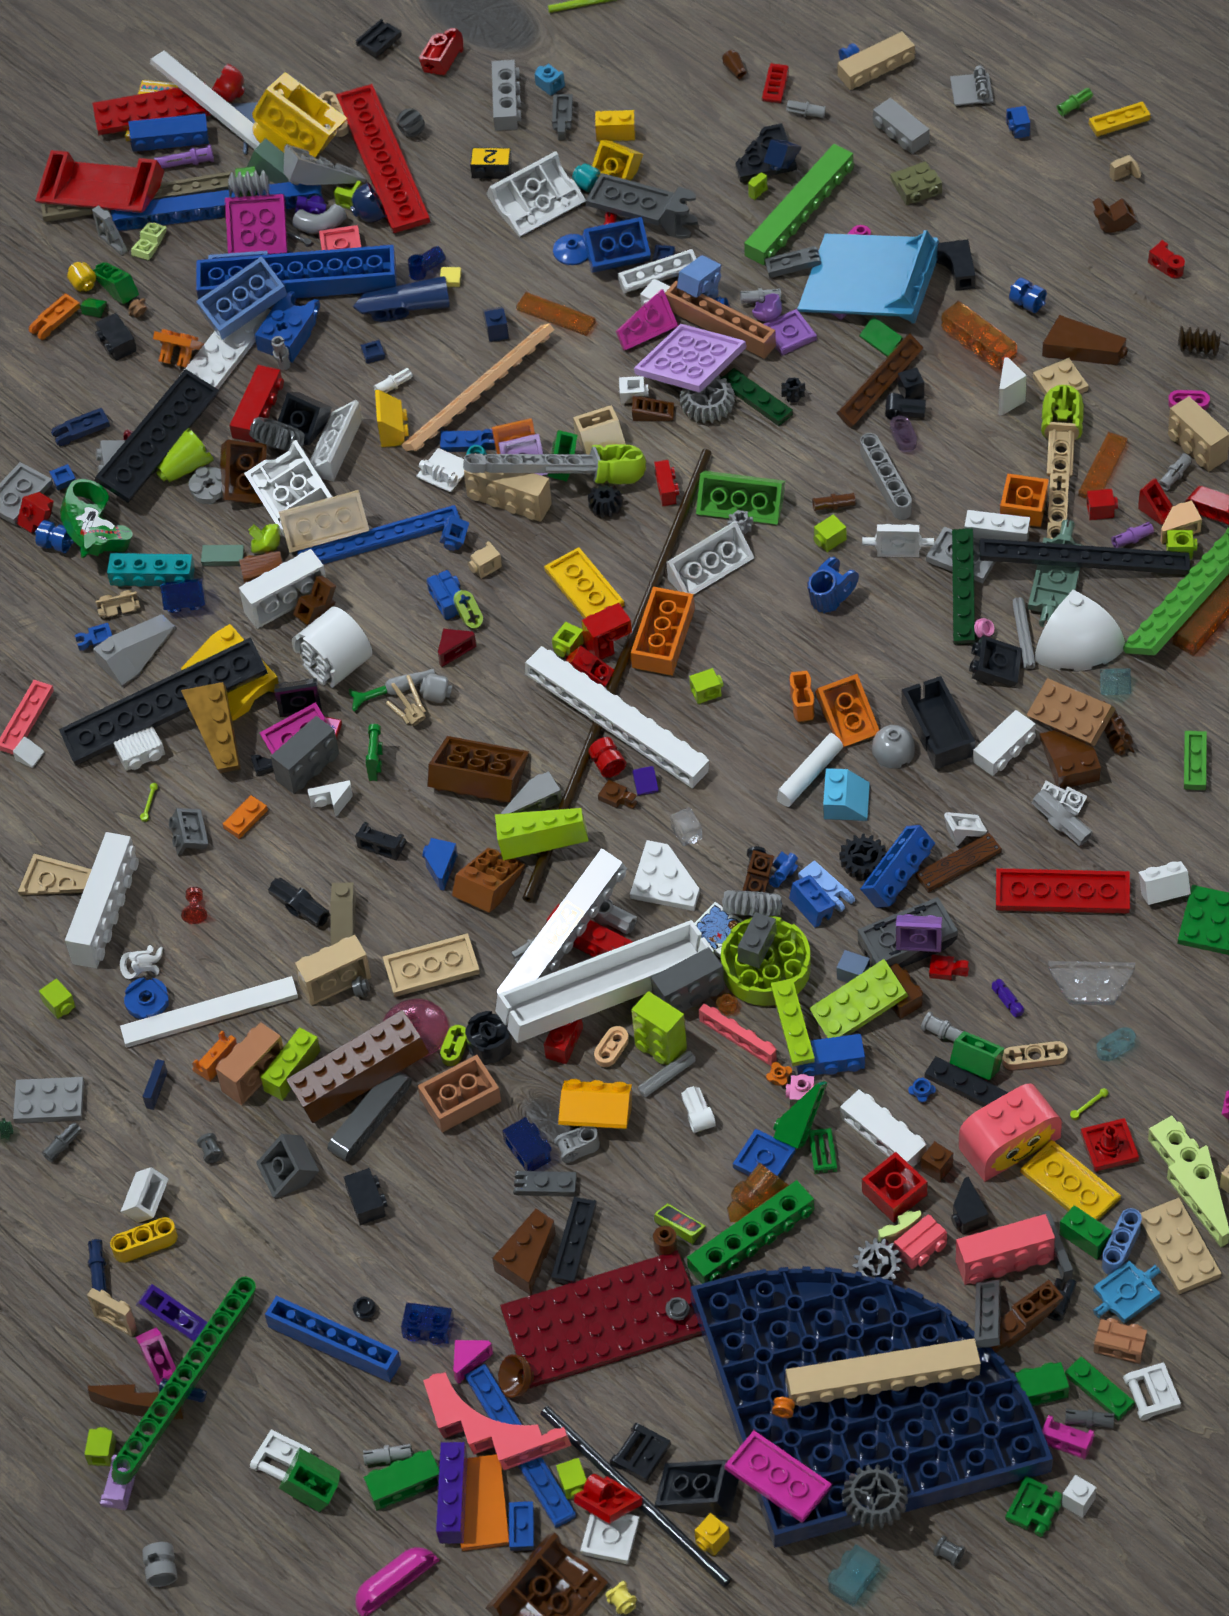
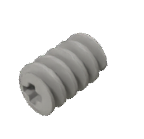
[228,170,270,197]

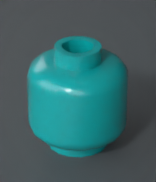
[572,163,601,192]

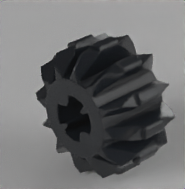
[588,483,623,519]

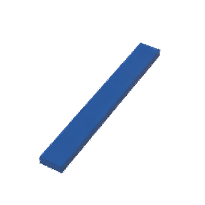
[297,505,460,564]
[464,1364,576,1529]

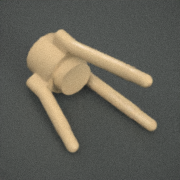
[386,675,426,726]

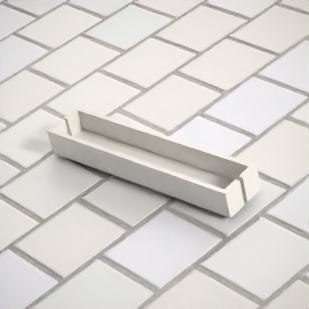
[495,920,714,1043]

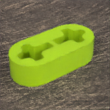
[453,590,483,628]
[440,1025,467,1066]

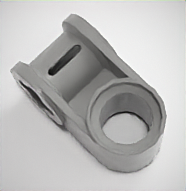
[554,1126,600,1163]

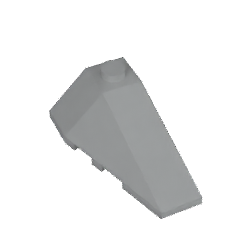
[283,144,366,185]
[93,614,175,688]

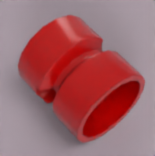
[588,737,626,778]

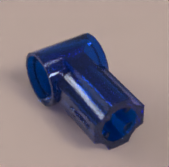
[408,246,446,281]

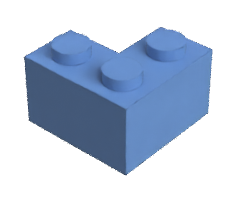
[677,255,721,300]

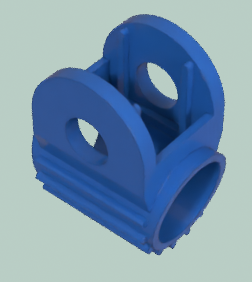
[807,557,859,614]

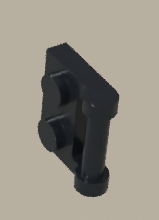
[609,1423,671,1482]

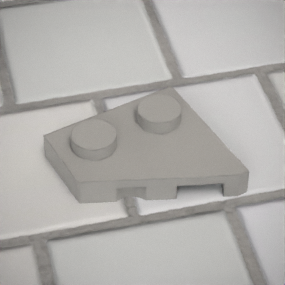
[92,206,128,256]

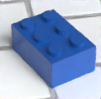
[583,217,651,273]

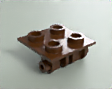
[1103,701,1135,756]

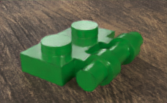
[1005,1476,1063,1537]

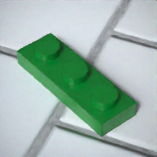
[1065,1356,1135,1421]

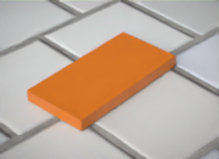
[461,1454,509,1551]

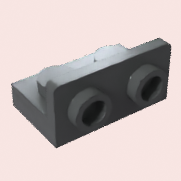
[169,808,208,855]

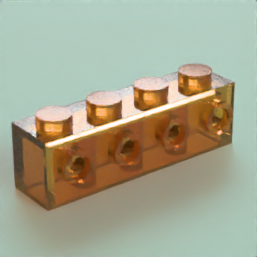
[941,300,1017,370]

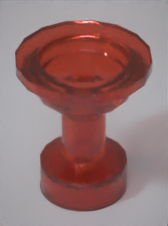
[181,887,207,924]

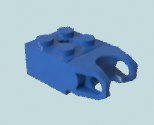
[255,291,320,362]

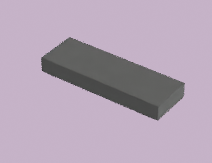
[1041,1210,1073,1283]

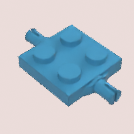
[1093,1260,1161,1324]

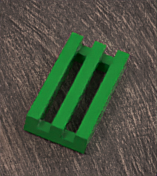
[809,1128,837,1174]

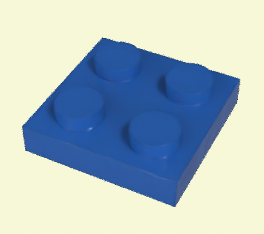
[733,1128,796,1187]

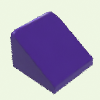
[633,766,659,796]

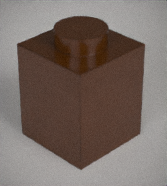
[921,1141,953,1183]

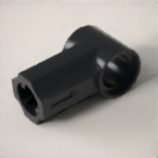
[885,393,926,420]

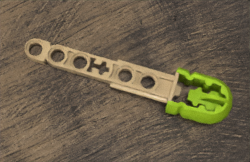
[1041,385,1084,539]

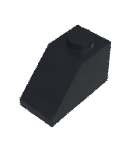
[951,1177,988,1235]

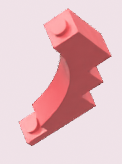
[423,1372,572,1471]

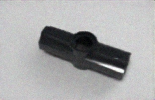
[268,877,330,927]

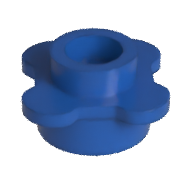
[908,1078,936,1102]

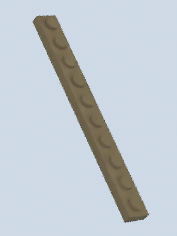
[41,171,233,222]

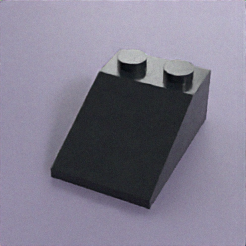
[654,1459,739,1517]

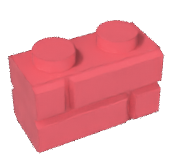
[894,1215,947,1269]

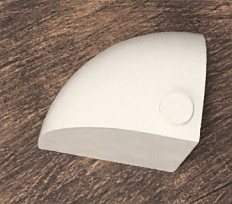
[1035,590,1125,671]

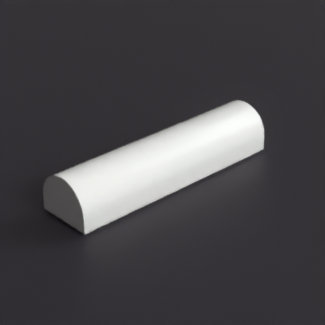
[618,249,697,293]
[777,733,843,807]

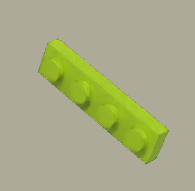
[771,978,815,1067]

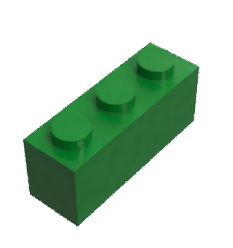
[364,1450,439,1511]

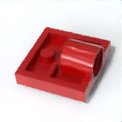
[574,1473,643,1524]

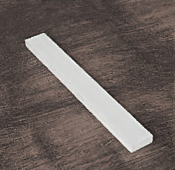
[150,51,260,149]
[120,976,298,1048]

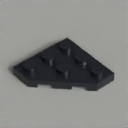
[735,123,797,182]

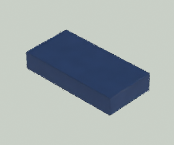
[142,1059,168,1110]

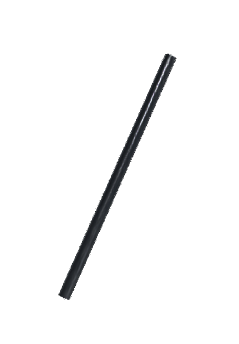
[540,1406,732,1588]

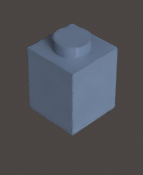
[837,950,871,983]

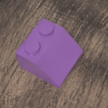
[896,914,942,952]

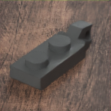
[552,94,573,140]

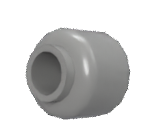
[420,674,452,703]

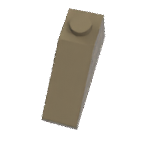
[331,882,356,946]

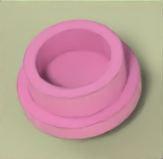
[974,618,994,638]

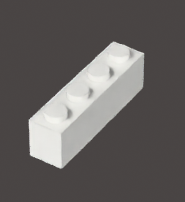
[840,1090,926,1167]

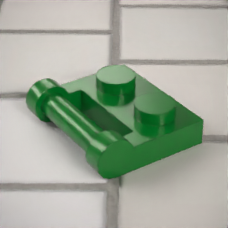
[365,724,383,781]

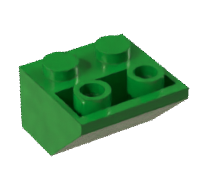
[278,1447,341,1512]

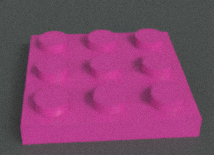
[225,194,288,254]

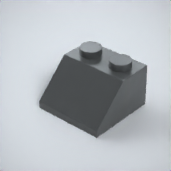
[256,1134,319,1199]

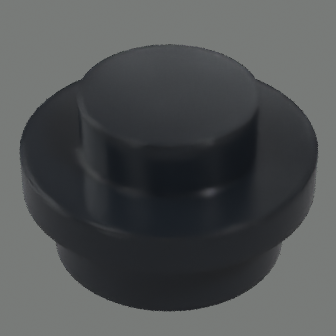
[353,1297,376,1320]

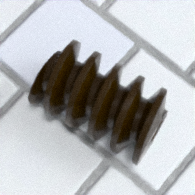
[1178,326,1221,356]

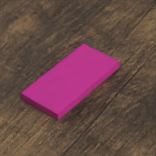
[725,1431,832,1523]

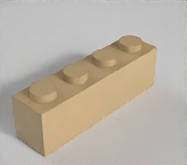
[837,32,915,90]

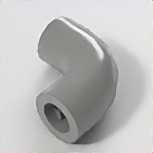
[292,204,347,234]

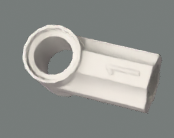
[681,1086,716,1133]

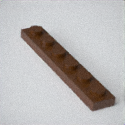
[836,333,924,428]

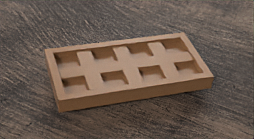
[1026,678,1115,747]

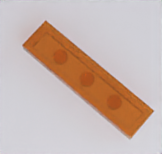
[516,292,596,336]
[1078,432,1128,499]

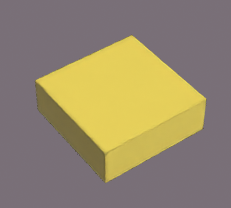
[440,267,461,287]

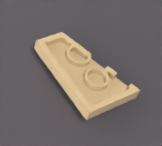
[18,854,92,895]

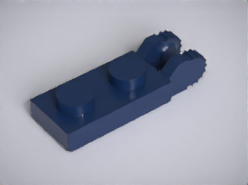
[51,408,110,446]

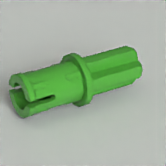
[1056,88,1093,116]

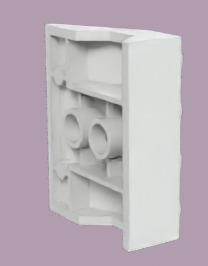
[487,151,586,237]
[244,440,333,537]

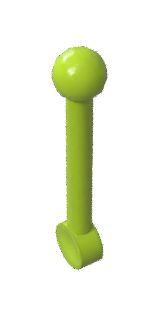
[140,783,158,822]
[1070,1088,1109,1120]

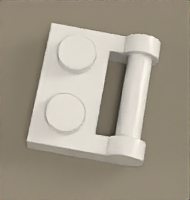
[1123,1362,1181,1421]
[250,1430,313,1481]

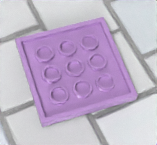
[634,324,747,392]

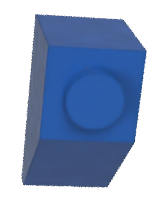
[422,838,458,891]

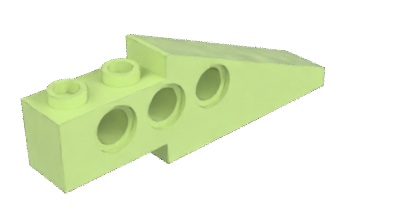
[1148,1116,1229,1247]

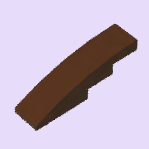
[88,1384,184,1419]

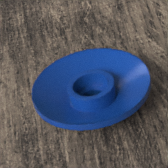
[553,234,588,265]

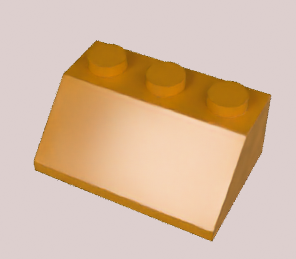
[558,1079,632,1129]

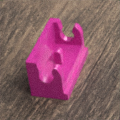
[1042,1415,1095,1459]

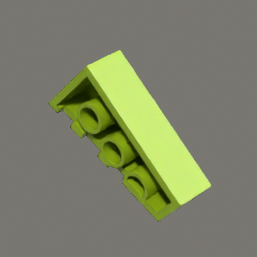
[495,808,589,861]

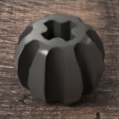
[396,108,425,137]

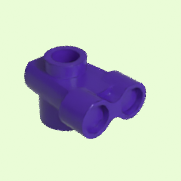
[295,196,326,214]

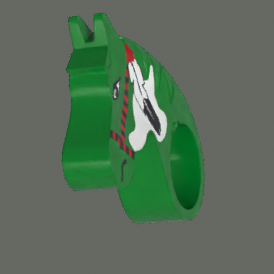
[60,479,133,558]

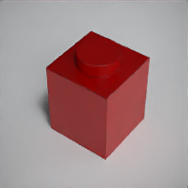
[1086,489,1118,520]

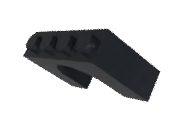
[936,239,976,291]

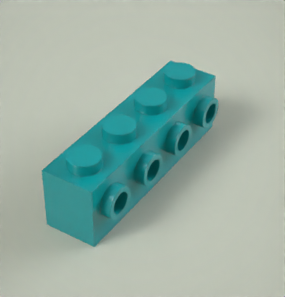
[107,553,195,587]

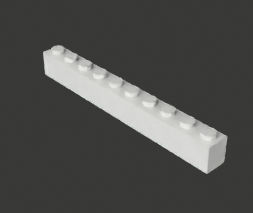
[525,646,709,788]

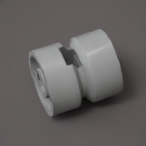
[142,1542,178,1587]

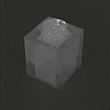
[670,807,702,846]

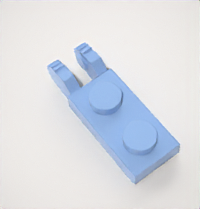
[798,860,855,912]

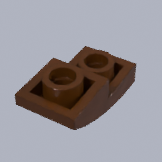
[742,850,774,892]

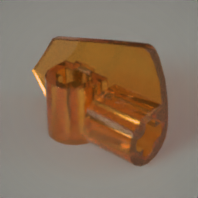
[727,1162,789,1222]

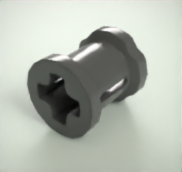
[197,1133,224,1163]
[933,1536,965,1567]

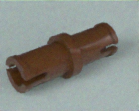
[812,493,856,511]

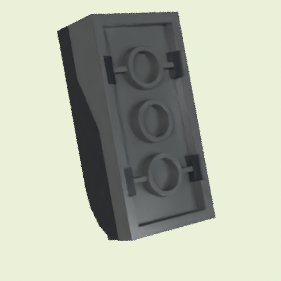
[858,897,958,968]

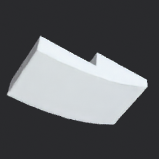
[1041,781,1087,815]

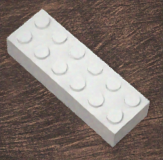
[65,832,139,969]

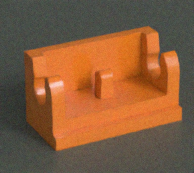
[192,1031,237,1082]

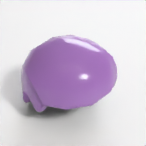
[752,293,782,322]

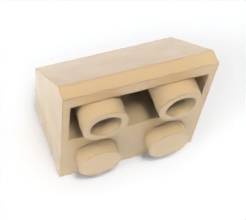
[573,405,626,455]

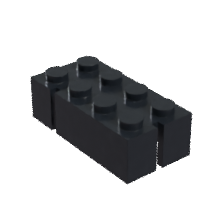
[901,676,975,769]

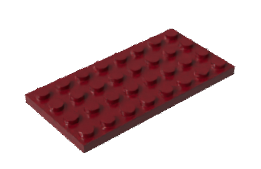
[500,1250,702,1389]

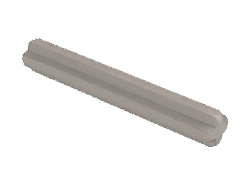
[1013,597,1035,670]

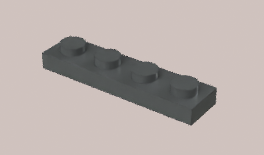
[975,1280,1001,1348]

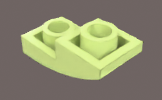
[131,222,167,260]
[878,1210,922,1244]

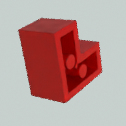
[581,603,632,660]

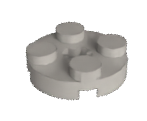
[189,466,223,504]

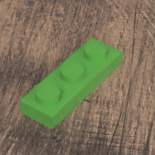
[1184,731,1207,790]

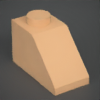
[1160,501,1202,544]

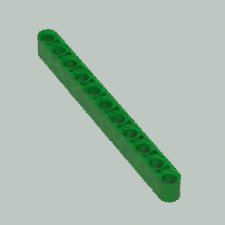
[111,1277,256,1485]

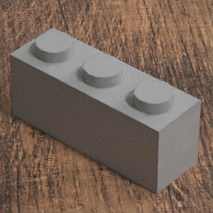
[873,98,930,154]

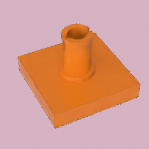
[491,418,535,454]

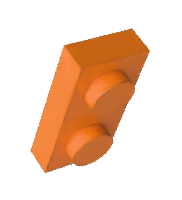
[223,795,268,839]

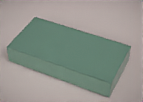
[201,545,245,566]

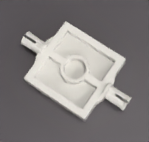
[862,524,934,557]

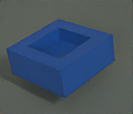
[49,464,76,490]

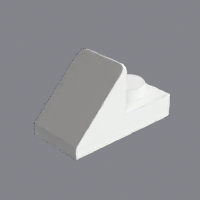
[307,780,353,817]
[944,812,987,846]

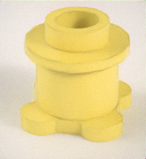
[605,1581,637,1614]

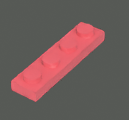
[0,680,54,754]
[699,1004,777,1066]

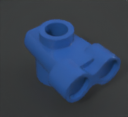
[769,851,798,888]

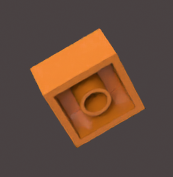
[1000,473,1049,527]

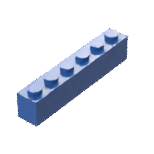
[265,1296,401,1383]

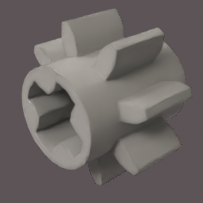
[727,510,753,536]

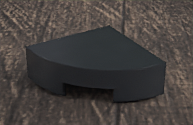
[250,755,274,776]

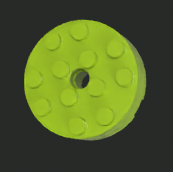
[721,916,811,1006]

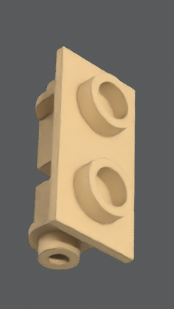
[95,590,140,618]

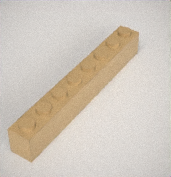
[786,1339,981,1406]

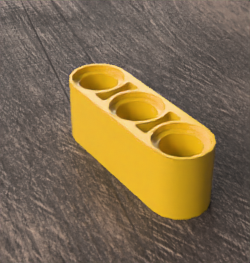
[110,1217,178,1263]

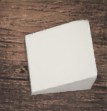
[13,737,45,768]

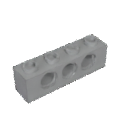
[492,60,521,131]

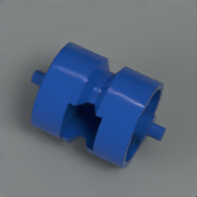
[1009,277,1047,313]
[35,520,74,553]

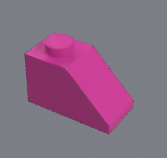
[135,1327,176,1385]

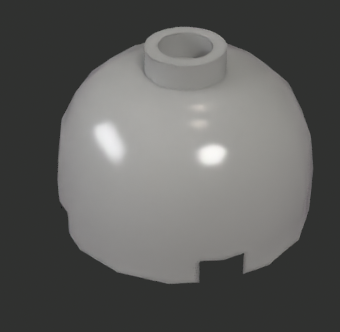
[872,725,915,769]

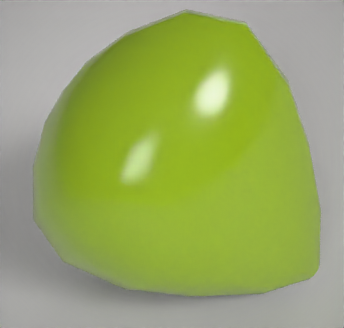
[248,524,281,555]

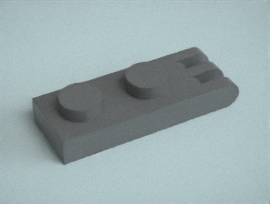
[765,246,821,278]
[513,1171,577,1197]

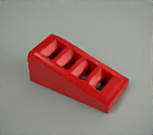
[762,63,789,103]

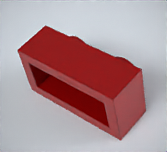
[654,460,679,506]

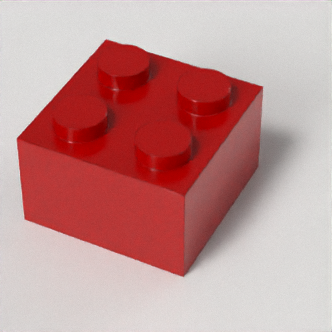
[862,1152,928,1222]

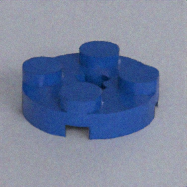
[124,978,169,1020]

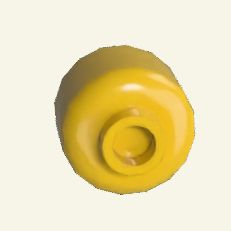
[67,262,96,291]

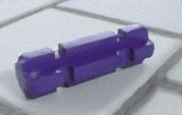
[992,979,1024,1017]

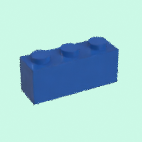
[796,1034,865,1076]

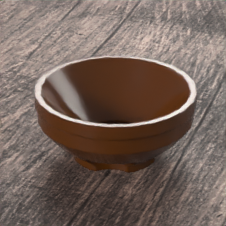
[498,1354,534,1398]

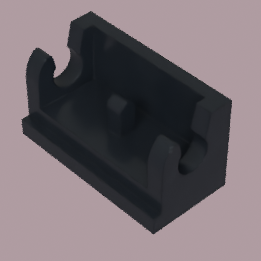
[355,822,407,861]

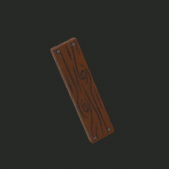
[916,833,1002,892]

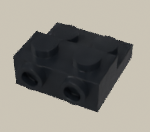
[969,636,1022,687]

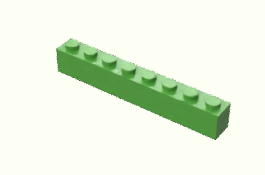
[744,144,854,266]

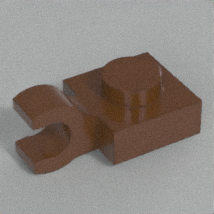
[598,780,638,809]

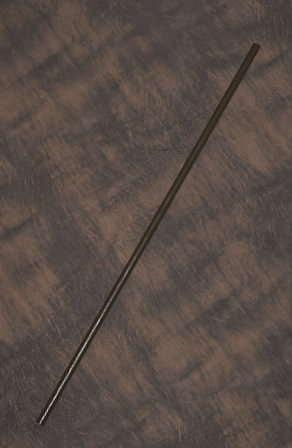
[522,449,712,903]

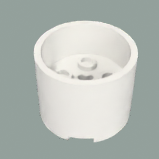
[292,607,372,688]

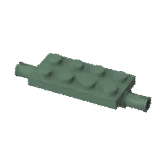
[1028,520,1080,627]

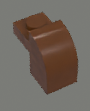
[1093,198,1138,233]
[293,575,337,625]

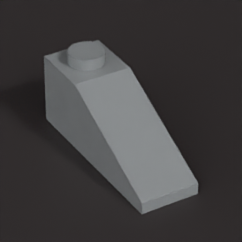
[501,771,562,814]

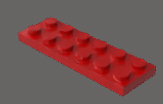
[92,83,212,136]
[996,868,1130,913]

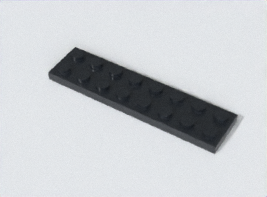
[94,369,219,503]

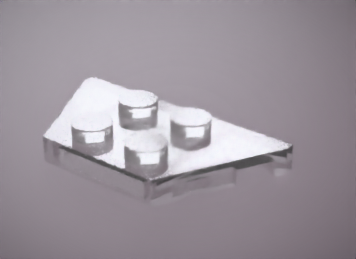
[1048,961,1135,1005]

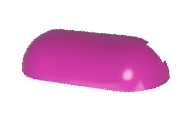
[355,1547,440,1616]

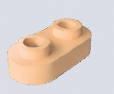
[594,1026,629,1067]

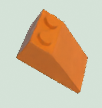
[815,674,879,748]

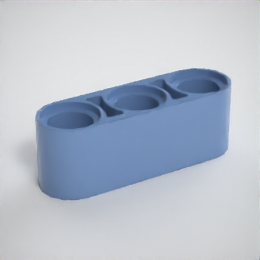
[1102,1208,1142,1275]

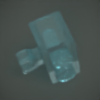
[827,1544,880,1607]

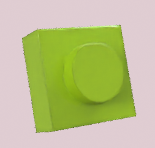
[748,172,768,200]

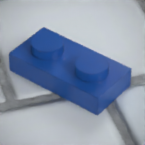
[509,1501,534,1551]

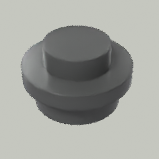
[352,976,370,998]
[666,1297,689,1320]

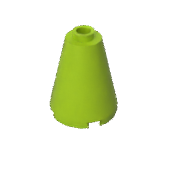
[156,428,214,483]

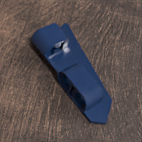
[353,276,450,322]

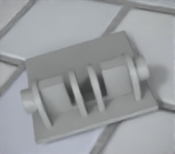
[950,66,993,106]

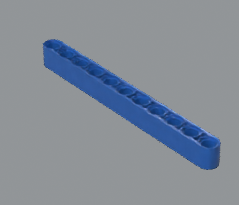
[110,182,322,231]

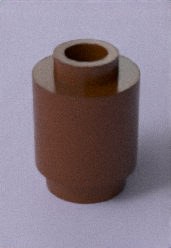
[653,1226,677,1255]

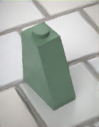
[247,138,289,184]

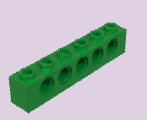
[687,1180,815,1284]

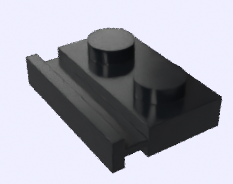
[355,19,402,58]

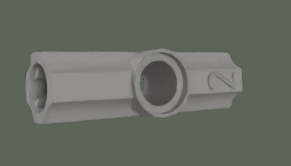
[1032,789,1093,846]
[594,899,637,934]

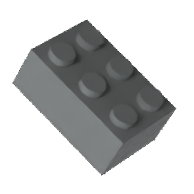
[271,716,339,794]
[651,947,724,1013]

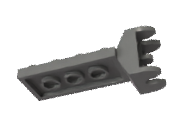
[586,173,698,239]

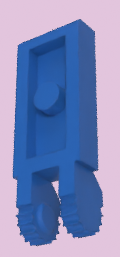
[440,429,496,452]

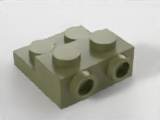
[890,161,942,206]

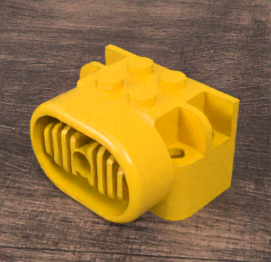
[252,72,347,158]

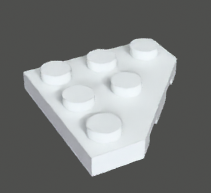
[630,840,700,911]

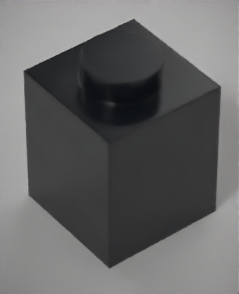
[898,367,924,399]

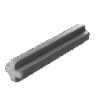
[638,1051,696,1097]

